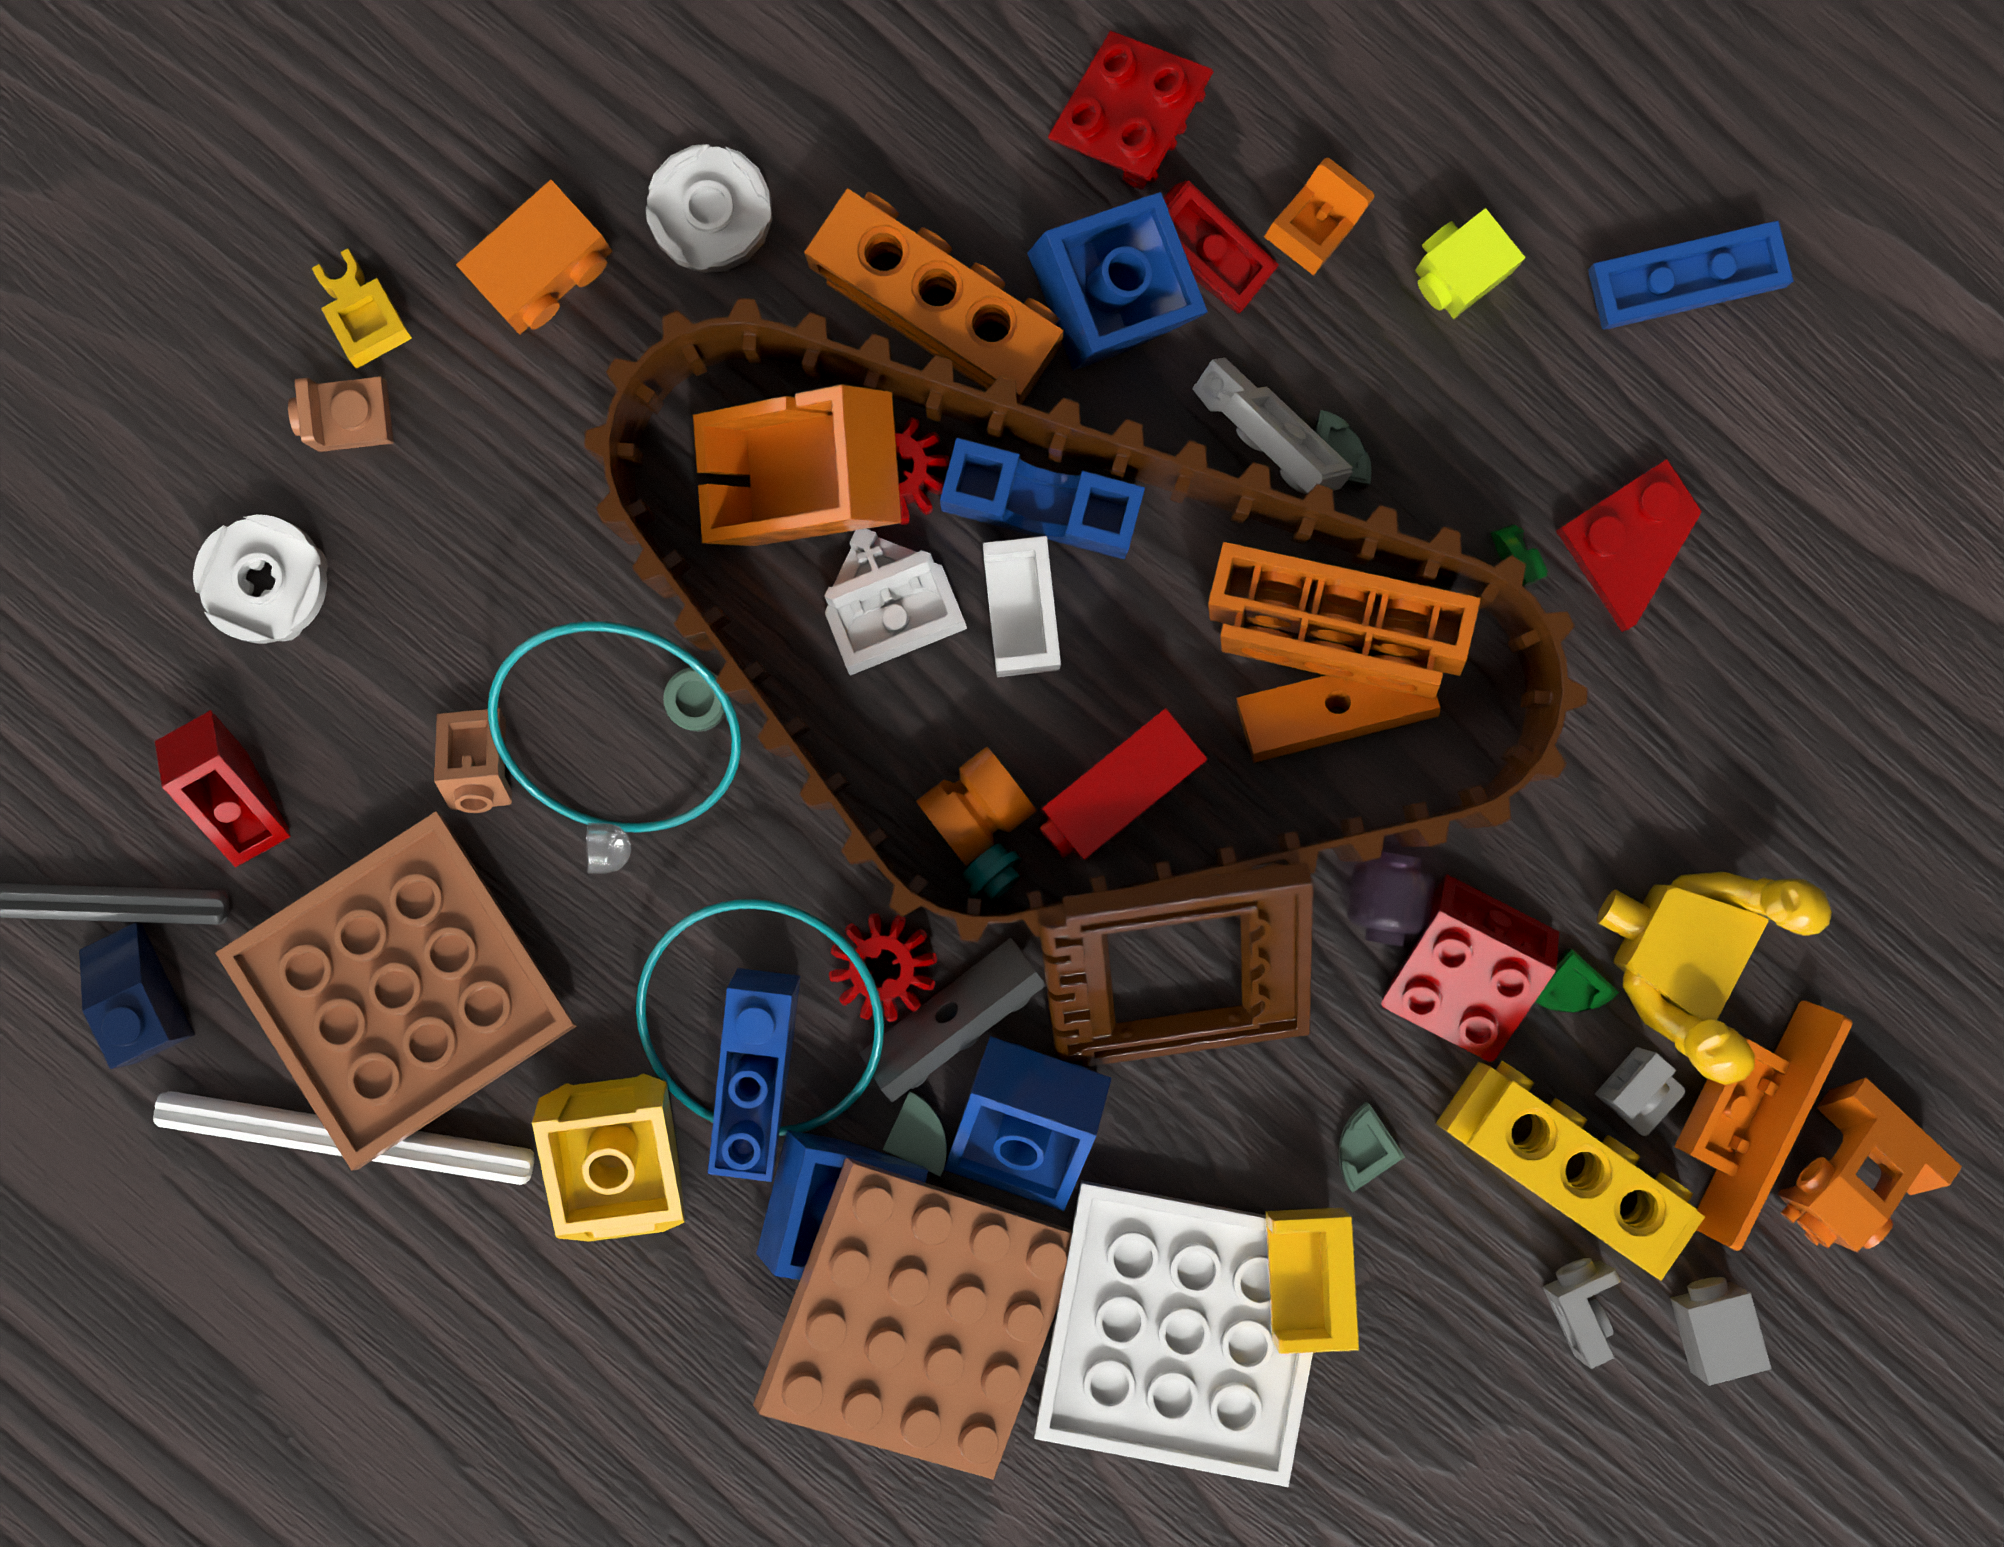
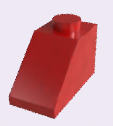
[155,710,291,868]

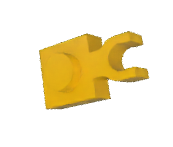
[312,248,412,369]

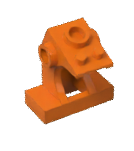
[1777,1078,1962,1252]

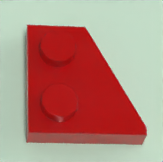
[1556,459,1702,632]

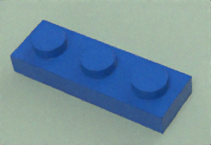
[1588,220,1794,330]

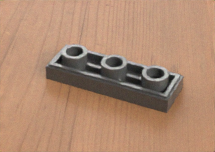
[859,938,1046,1102]

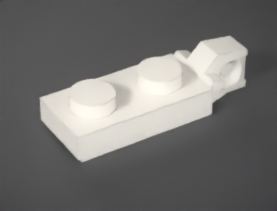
[1192,358,1353,494]

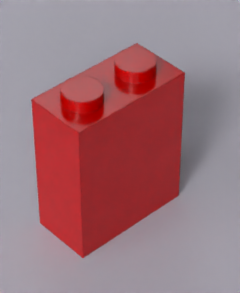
[1039,708,1208,860]

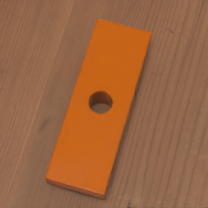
[1237,657,1441,763]

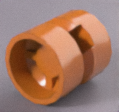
[916,747,1037,866]

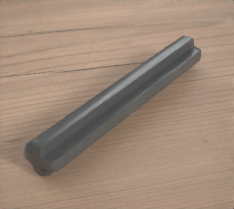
[0,883,230,925]

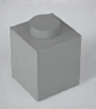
[1670,1277,1771,1386]

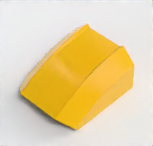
[532,1073,685,1242]

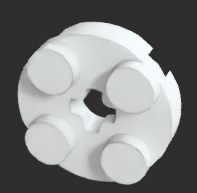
[193,514,328,644]

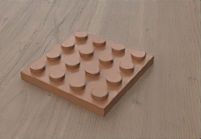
[215,811,577,1170]
[753,1157,1072,1479]

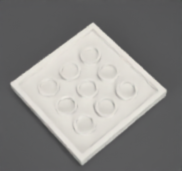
[1034,1180,1313,1487]

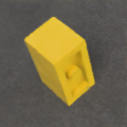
[1265,1208,1359,1354]

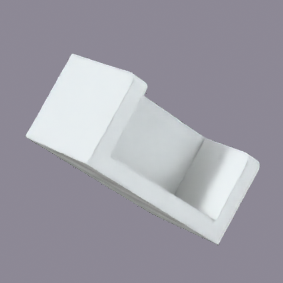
[983,536,1061,677]

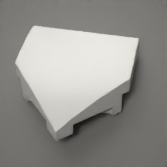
[824,529,967,676]

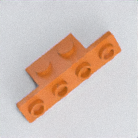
[1674,1000,1853,1251]

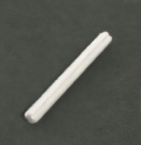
[153,1091,534,1185]

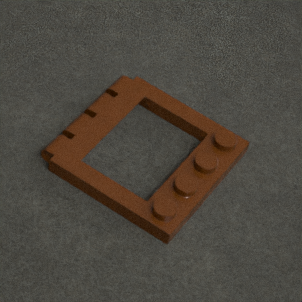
[1038,862,1313,1067]

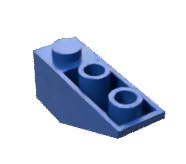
[708,968,800,1182]

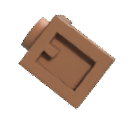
[288,377,394,452]
[434,708,512,813]

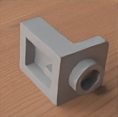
[1594,1047,1685,1136]
[1543,1258,1621,1369]

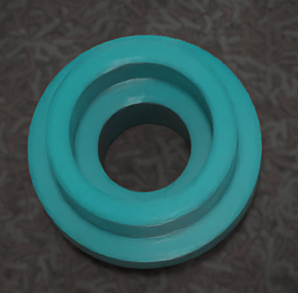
[962,843,1022,902]

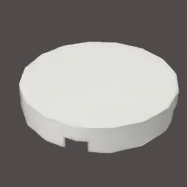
[646,144,772,273]

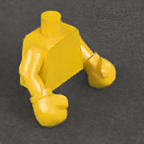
[1596,872,1832,1085]

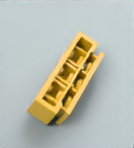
[1435,1061,1705,1281]

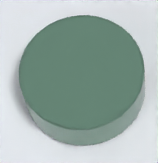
[663,667,726,732]

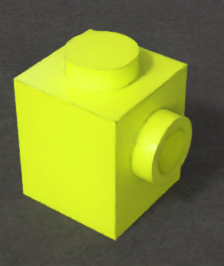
[1415,208,1526,319]

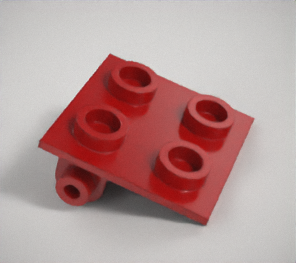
[1048,31,1214,190]

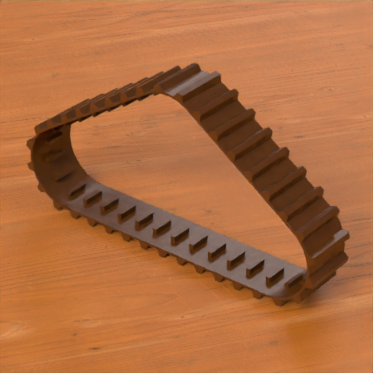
[584,298,1588,942]

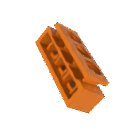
[804,188,1064,405]
[1208,542,1481,699]

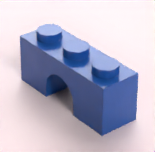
[940,438,1145,560]

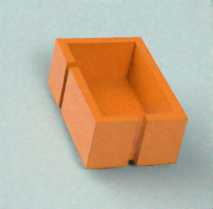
[693,385,901,546]

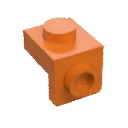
[1264,158,1374,276]

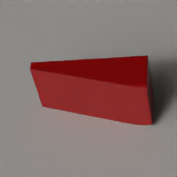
[1164,180,1279,314]

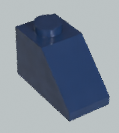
[79,922,195,1070]

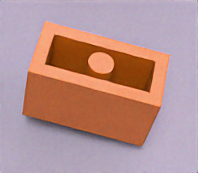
[456,179,613,335]

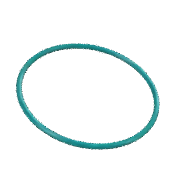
[488,621,741,832]
[636,899,884,1136]

